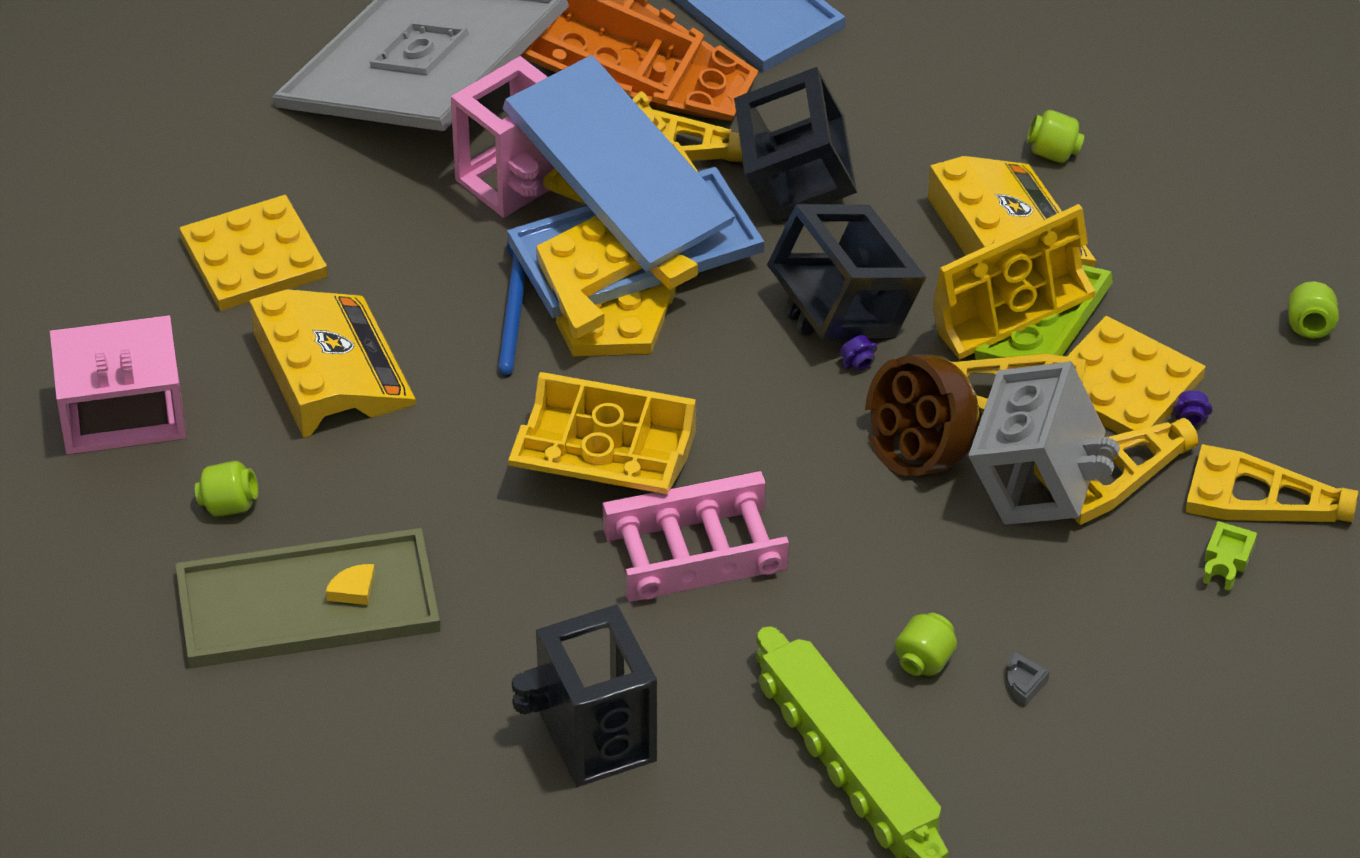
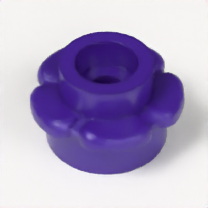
[840,335,878,371]
[1173,390,1213,426]

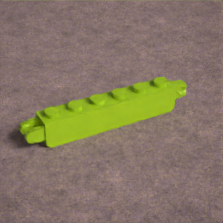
[756,626,949,858]

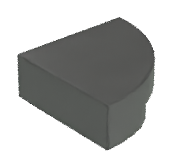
[1006,651,1050,707]

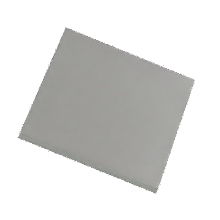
[272,0,569,131]

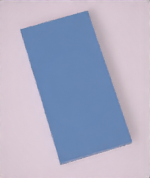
[674,0,845,72]
[503,55,736,272]
[507,167,764,318]

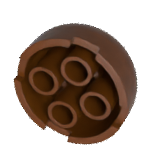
[865,354,979,476]

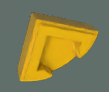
[326,564,375,605]

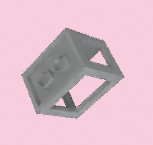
[968,362,1120,525]

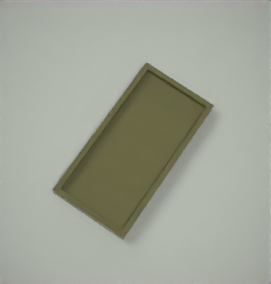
[175,528,441,668]

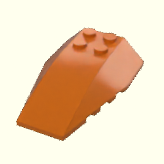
[520,0,758,121]

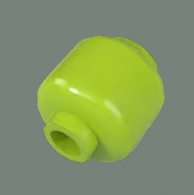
[1026,109,1084,163]
[1287,281,1339,339]
[195,461,259,517]
[894,613,957,676]

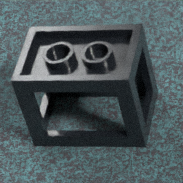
[734,67,857,223]
[767,204,927,339]
[511,604,657,787]

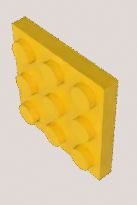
[179,194,328,311]
[1067,316,1206,446]

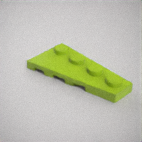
[974,265,1113,360]

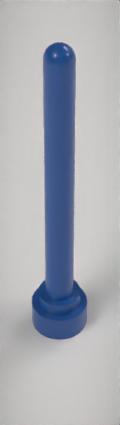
[498,227,526,375]

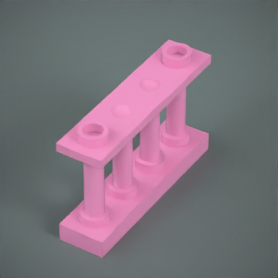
[603,471,789,602]

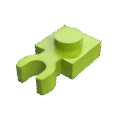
[1203,521,1258,591]

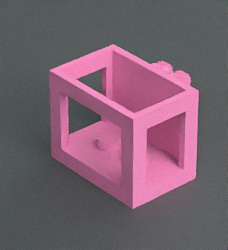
[451,56,554,218]
[50,315,187,455]

